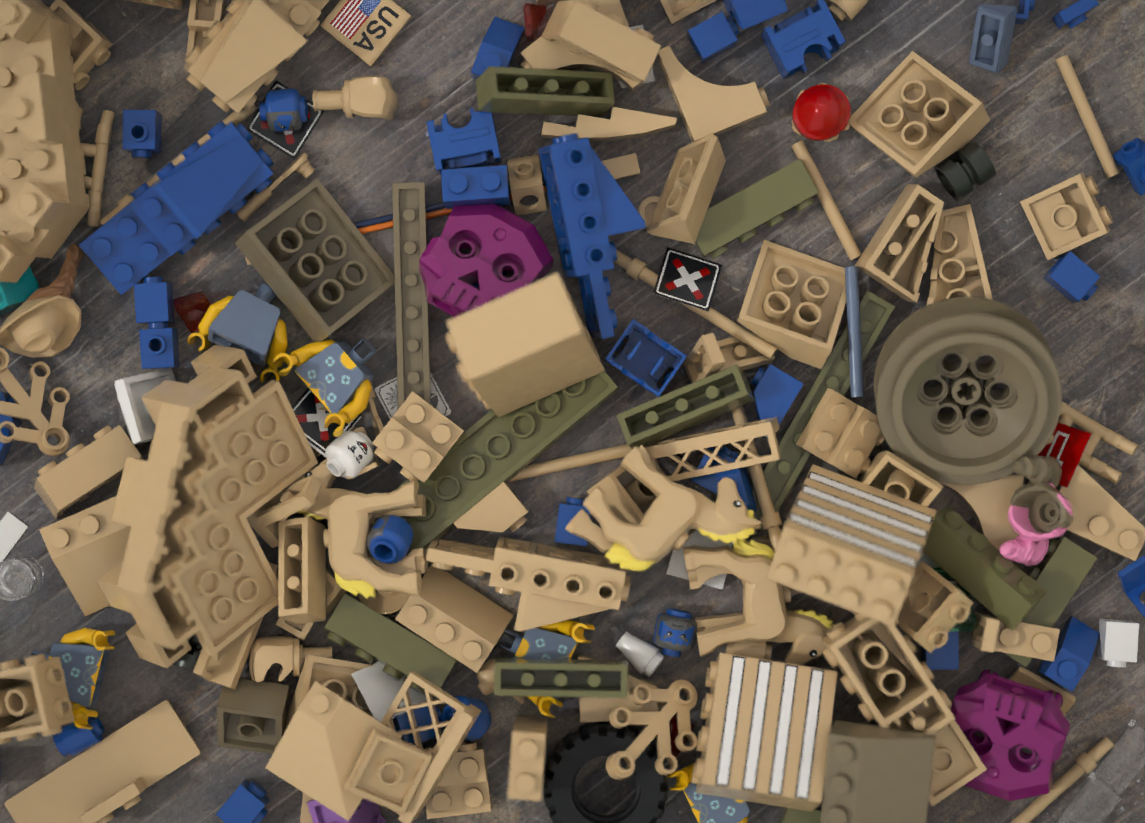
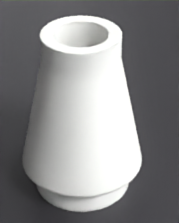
[615,632,665,677]

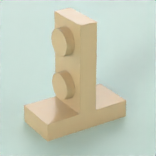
[683,332,775,383]
[246,474,321,548]
[970,612,1060,662]

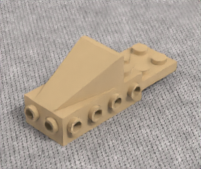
[183,0,329,113]
[426,536,631,632]
[821,612,987,807]
[0,653,74,745]

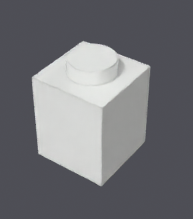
[1097,618,1139,667]

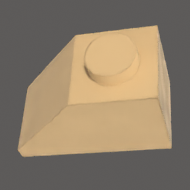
[453,482,529,532]

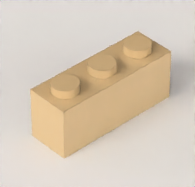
[278,517,326,624]

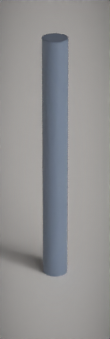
[845,266,864,397]

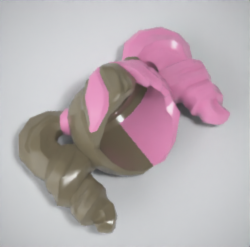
[1000,455,1073,566]

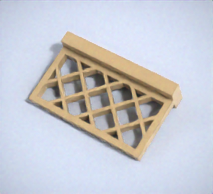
[381,671,481,823]

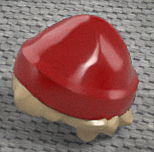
[792,83,851,142]

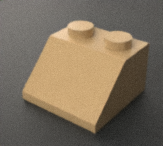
[859,450,943,507]

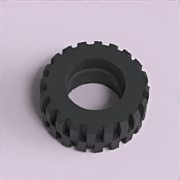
[543,721,668,823]

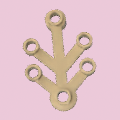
[0,347,70,456]
[606,680,698,780]

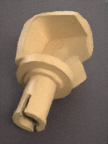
[313,75,399,121]
[249,636,332,682]

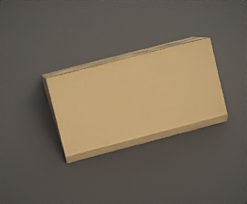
[647,134,726,244]

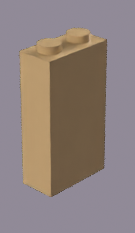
[508,715,548,801]

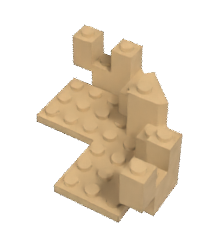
[0,0,90,283]
[97,345,318,668]

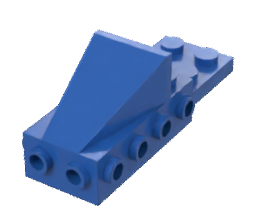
[79,120,274,295]
[538,133,646,339]

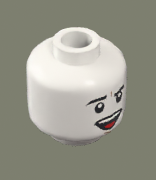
[325,431,374,479]

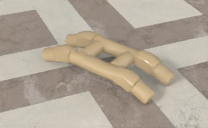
[79,107,115,227]
[1046,402,1139,484]

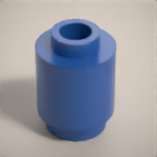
[53,716,105,757]

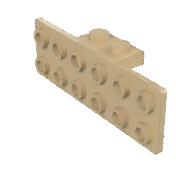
[4,699,201,823]

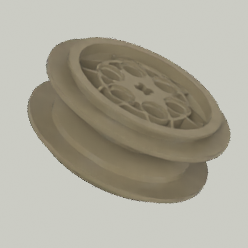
[874,297,1062,484]

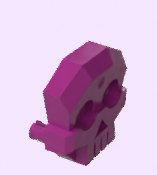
[419,204,554,317]
[950,669,1070,801]

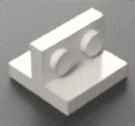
[114,368,175,446]

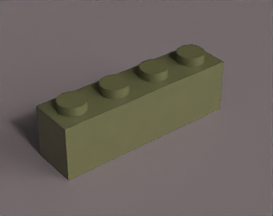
[476,66,615,117]
[695,159,819,259]
[616,364,755,448]
[922,505,1047,630]
[1002,536,1097,667]
[323,593,457,696]
[494,658,628,698]

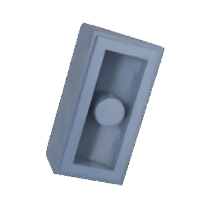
[968,4,1017,73]

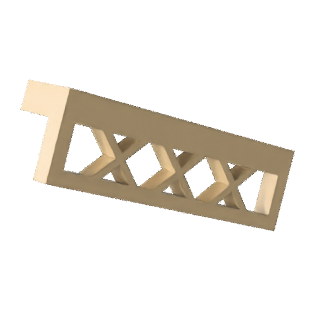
[645,416,781,482]
[193,562,278,690]

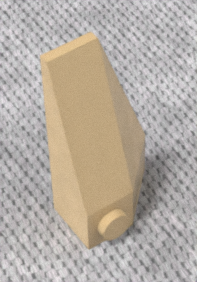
[927,204,993,305]

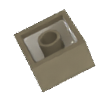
[217,677,289,754]

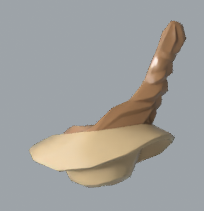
[0,244,83,358]

